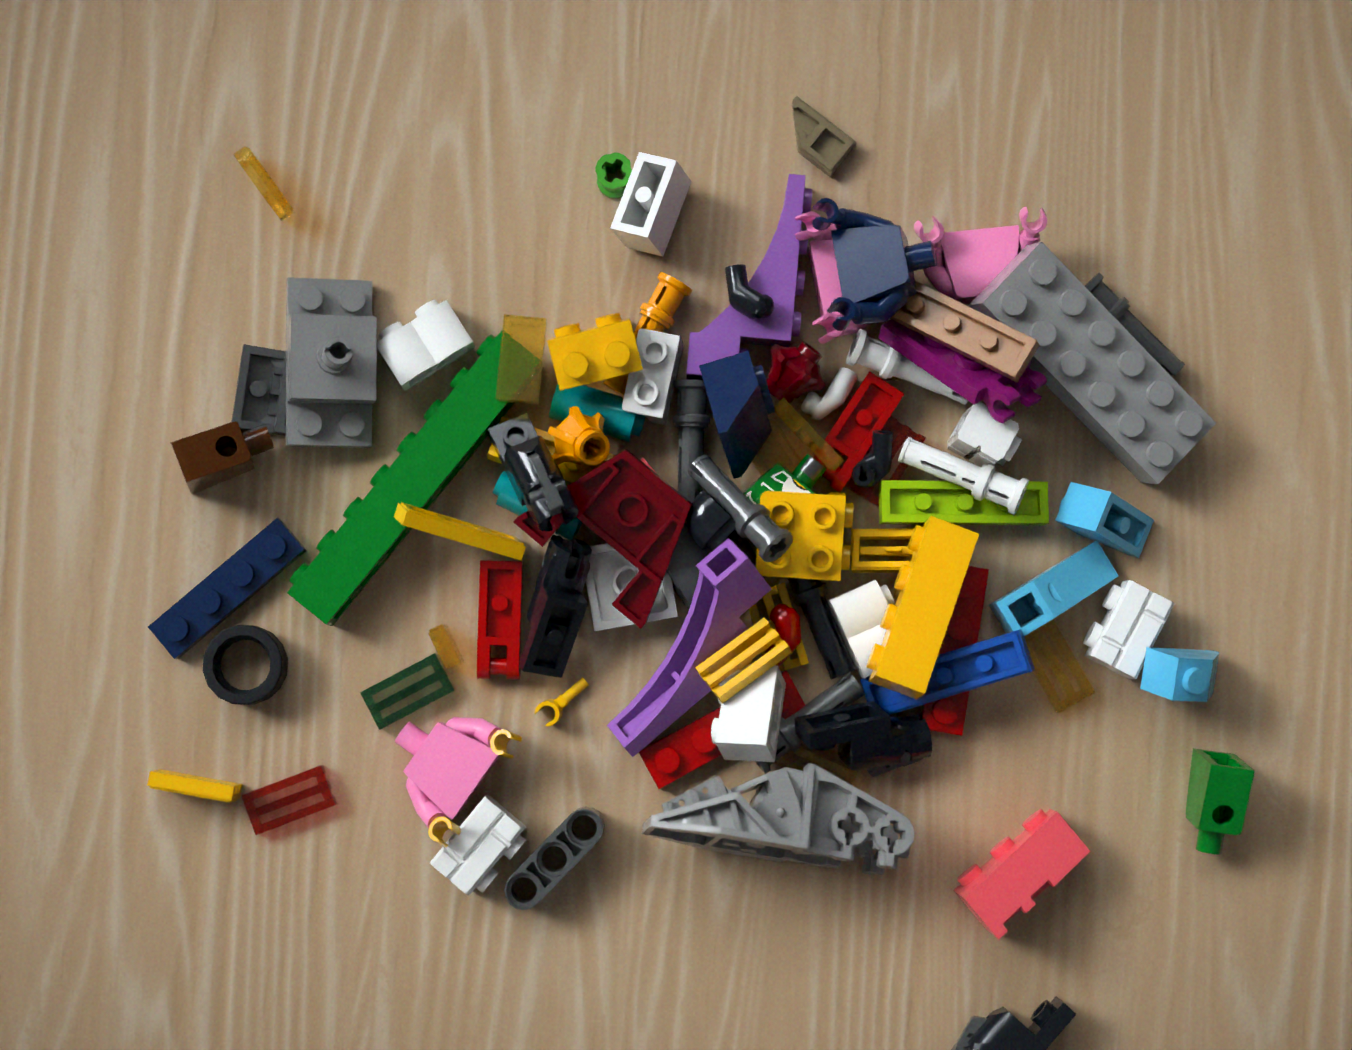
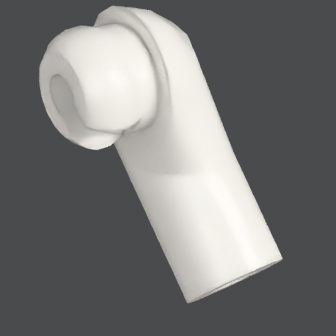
[801,367,858,420]

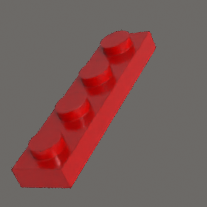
[920,566,989,736]
[639,670,805,789]

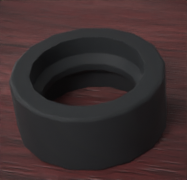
[203,625,288,705]

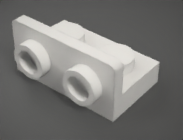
[622,328,683,425]

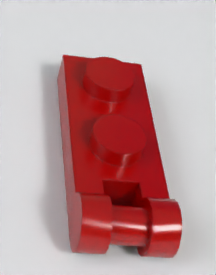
[814,371,904,493]
[477,560,523,680]

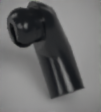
[725,264,774,320]
[852,430,894,488]

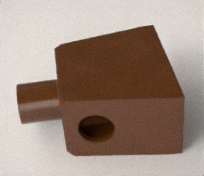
[171,421,274,494]

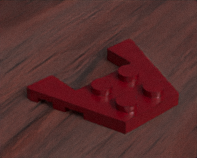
[513,449,692,629]

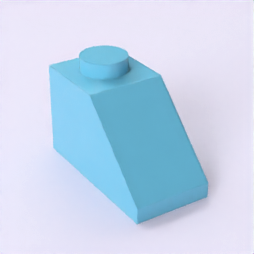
[1055,482,1154,558]
[1140,647,1220,702]

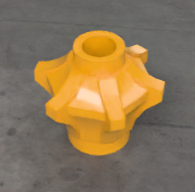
[547,406,610,471]

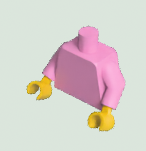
[395,717,522,848]

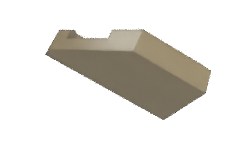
[792,96,857,177]

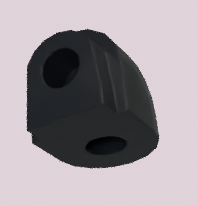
[686,490,737,551]

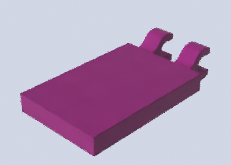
[878,320,1047,423]

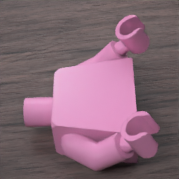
[914,207,1047,305]
[795,211,869,344]

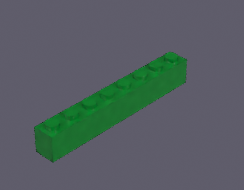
[287,330,544,626]

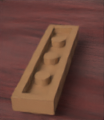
[890,281,1039,383]

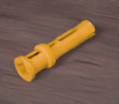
[603,272,693,396]

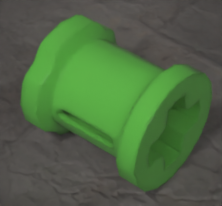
[595,152,632,199]

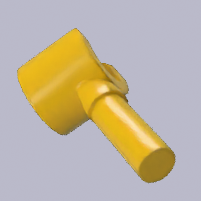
[535,677,589,726]

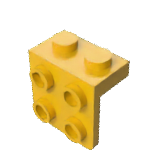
[547,312,643,391]
[756,491,854,581]

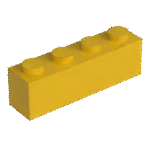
[866,516,979,700]

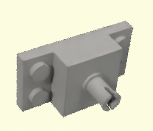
[286,277,377,448]

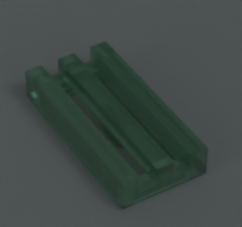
[360,653,456,730]

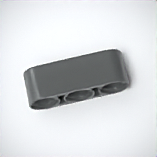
[504,806,605,910]

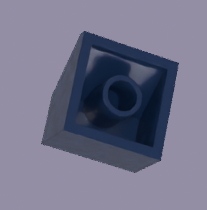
[699,351,775,479]

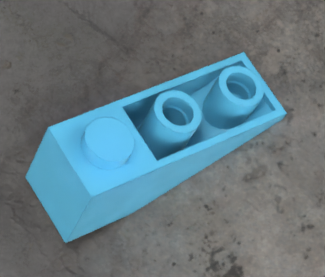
[989,540,1119,636]

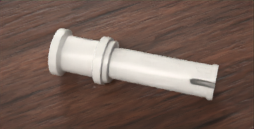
[846,329,968,405]
[898,437,1029,515]

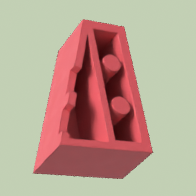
[953,809,1091,940]

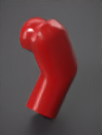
[762,604,801,667]

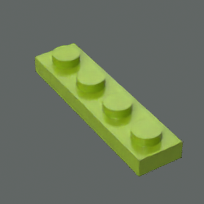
[879,480,1049,526]

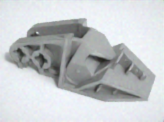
[642,763,914,875]

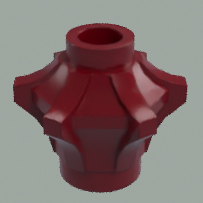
[766,341,827,405]

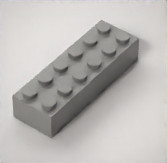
[968,241,1216,484]

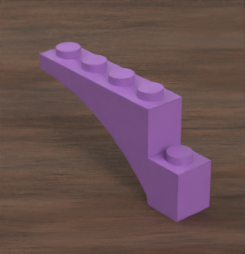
[686,174,812,380]
[607,538,771,757]

